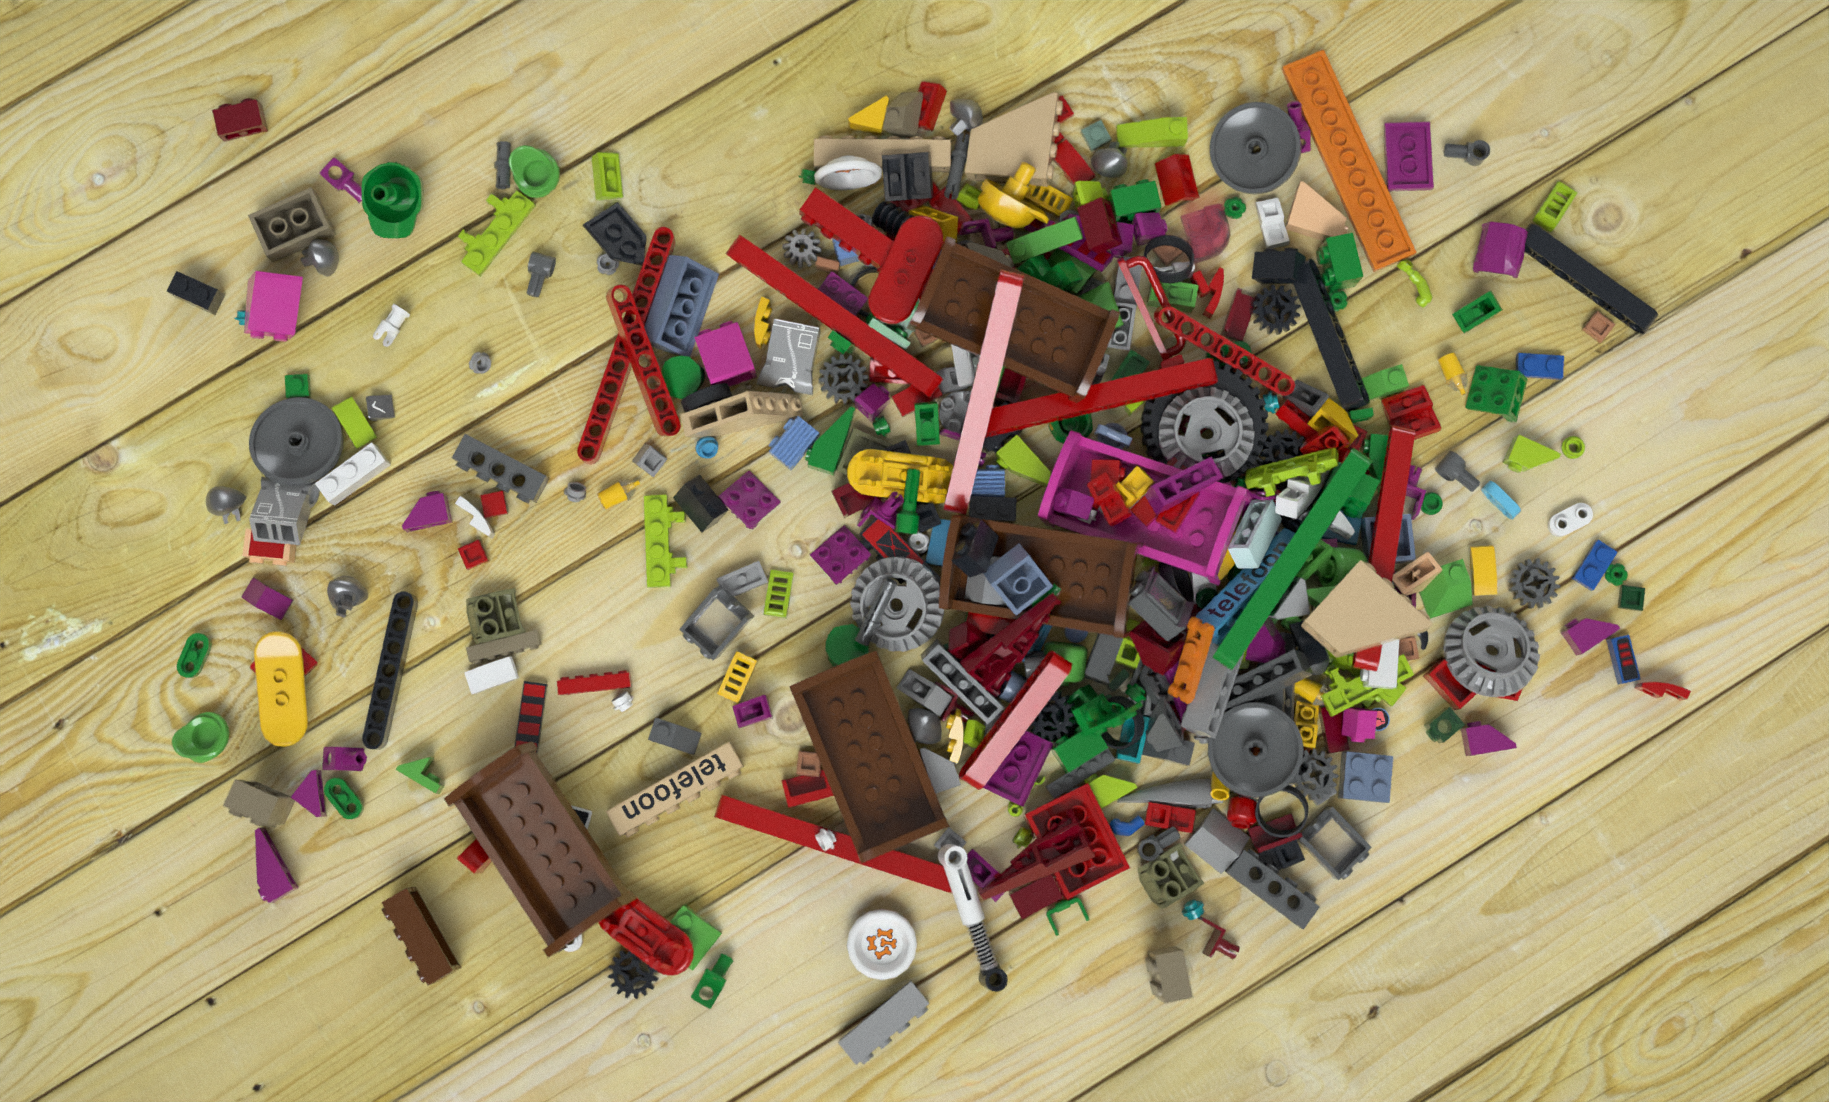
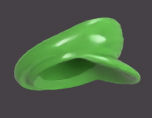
[509,145,560,198]
[172,712,230,763]

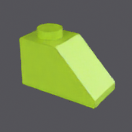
[1072,181,1108,214]
[1502,435,1561,473]
[1084,773,1138,808]

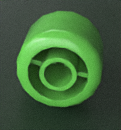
[1318,547,1368,587]
[1043,641,1088,686]

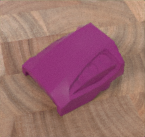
[1473,221,1528,278]

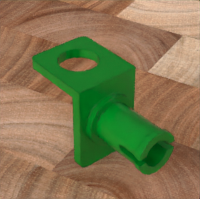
[691,953,733,1009]

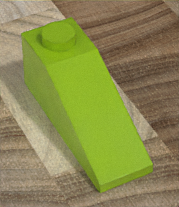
[1116,117,1188,148]
[996,435,1052,487]

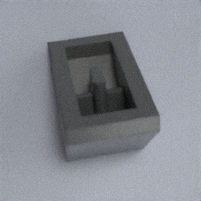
[1282,379,1329,418]

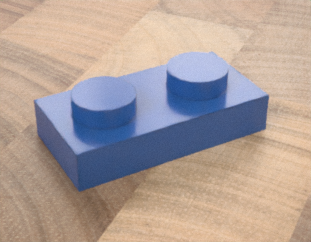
[1516,353,1564,380]
[1572,540,1618,591]

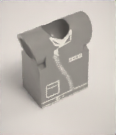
[757,319,821,395]
[249,476,320,545]

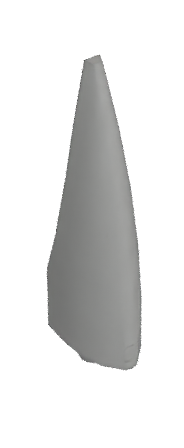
[1117,778,1223,809]

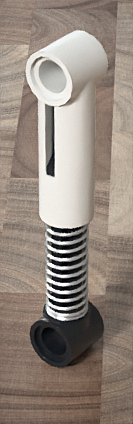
[938,844,1008,992]

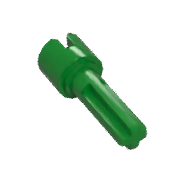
[895,469,920,534]

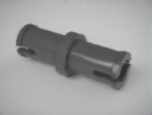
[494,141,511,189]

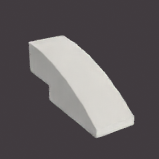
[1275,470,1330,519]

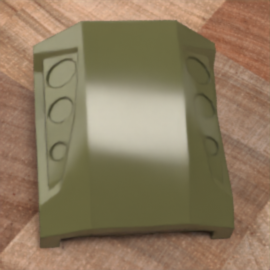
[466,588,526,644]
[1138,843,1205,909]

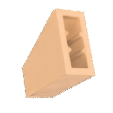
[1285,181,1348,241]

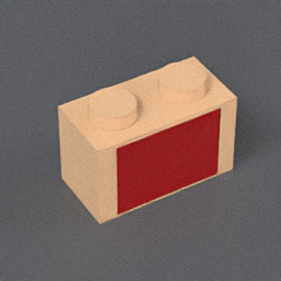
[242,529,296,566]

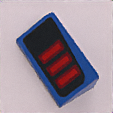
[1606,635,1641,685]

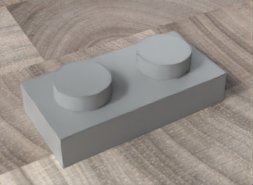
[717,561,768,597]

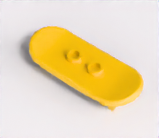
[847,449,953,504]
[254,631,308,747]

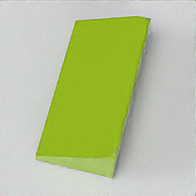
[592,152,623,200]

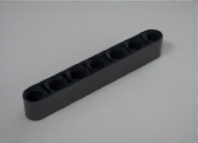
[1524,224,1658,334]
[1293,258,1370,413]
[362,591,418,750]

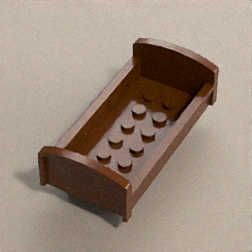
[906,236,1120,403]
[939,515,1144,639]
[789,650,949,863]
[444,742,637,958]

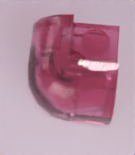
[1180,204,1231,264]

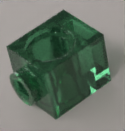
[1424,707,1465,743]

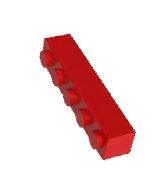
[1275,399,1317,439]
[557,670,632,696]

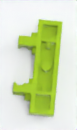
[458,190,536,277]
[1245,447,1338,497]
[644,495,688,588]
[1323,648,1407,708]
[1320,654,1414,717]

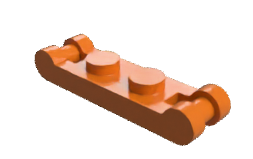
[1168,617,1215,704]

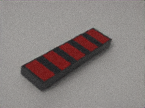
[514,681,548,755]

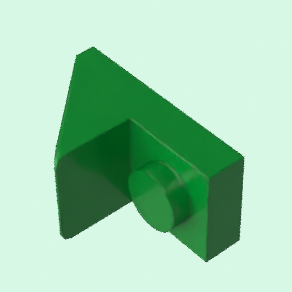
[1452,290,1503,333]
[914,401,940,446]

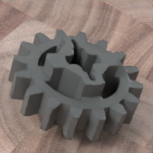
[818,354,868,405]
[1508,558,1560,609]
[1290,749,1339,800]

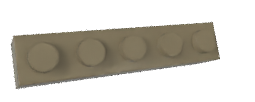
[466,630,542,664]

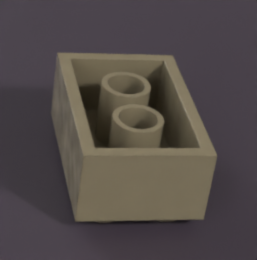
[248,187,336,262]
[223,779,295,827]
[1145,946,1193,1003]

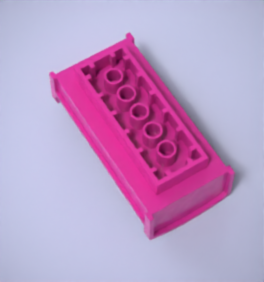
[1038,430,1251,585]

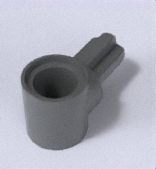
[1443,140,1490,166]
[527,252,556,298]
[1435,451,1480,492]
[1137,826,1180,861]

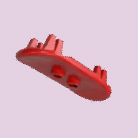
[868,215,943,324]
[599,890,694,976]

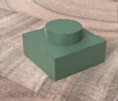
[1080,120,1112,152]

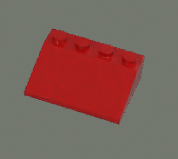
[1023,783,1130,900]

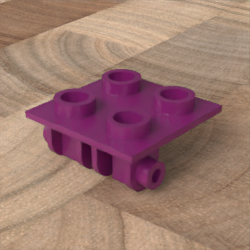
[818,271,868,316]
[718,470,781,530]
[810,525,871,585]

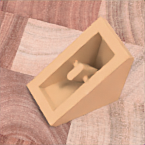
[1392,552,1442,596]

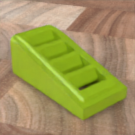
[1533,181,1578,232]
[763,570,794,619]

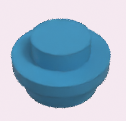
[695,436,718,459]

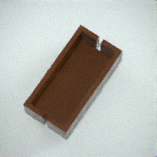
[381,887,461,985]

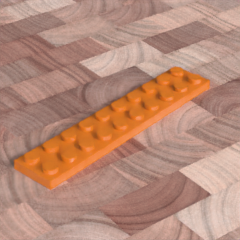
[1281,49,1417,272]

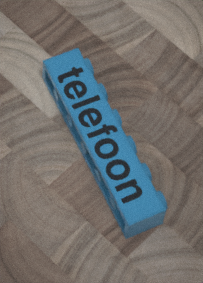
[1196,528,1295,646]

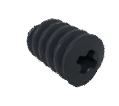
[872,201,914,238]

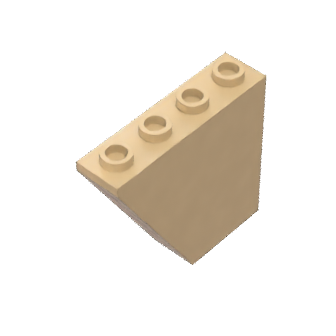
[965,92,1063,187]
[680,391,803,438]
[1301,560,1433,658]

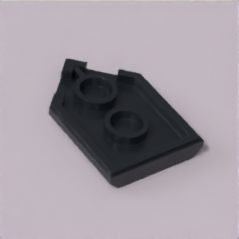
[583,202,647,265]

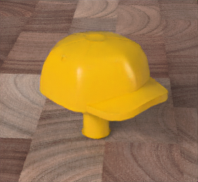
[978,162,1049,228]

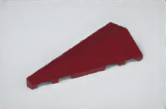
[960,593,1061,697]
[978,809,1095,900]

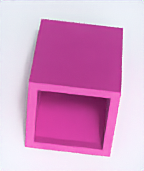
[244,271,303,342]
[694,321,757,387]

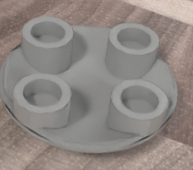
[939,391,971,434]

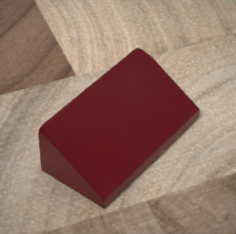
[1319,707,1350,754]

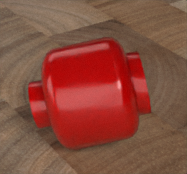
[1227,794,1257,829]

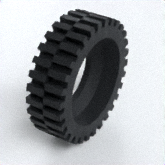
[1140,361,1269,483]

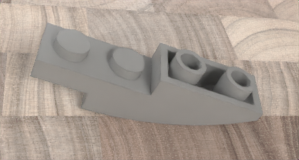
[1108,256,1142,350]

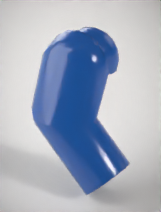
[1109,815,1145,836]

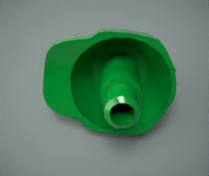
[361,162,424,238]

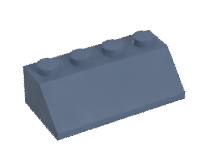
[644,255,719,357]

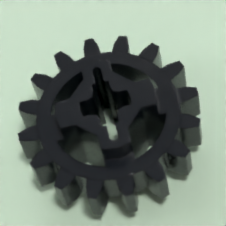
[1250,285,1301,335]
[1260,429,1304,465]
[1030,690,1076,741]
[608,950,659,999]

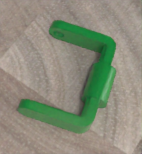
[1046,897,1090,936]

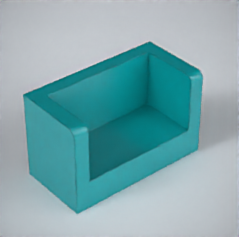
[1115,716,1149,764]

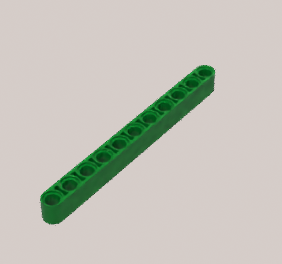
[1212,448,1373,671]

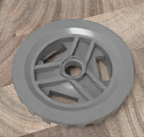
[1158,387,1254,479]
[850,557,944,652]
[1443,605,1540,697]

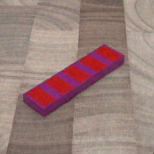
[1024,218,1114,272]

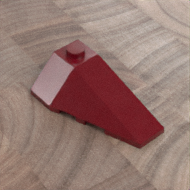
[1129,604,1203,675]

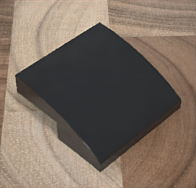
[882,152,934,201]

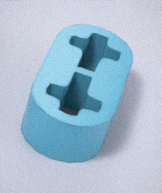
[1481,481,1521,520]

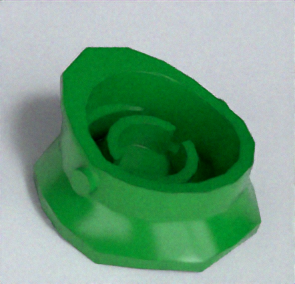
[661,356,705,399]
[1048,413,1093,444]
[825,624,869,667]

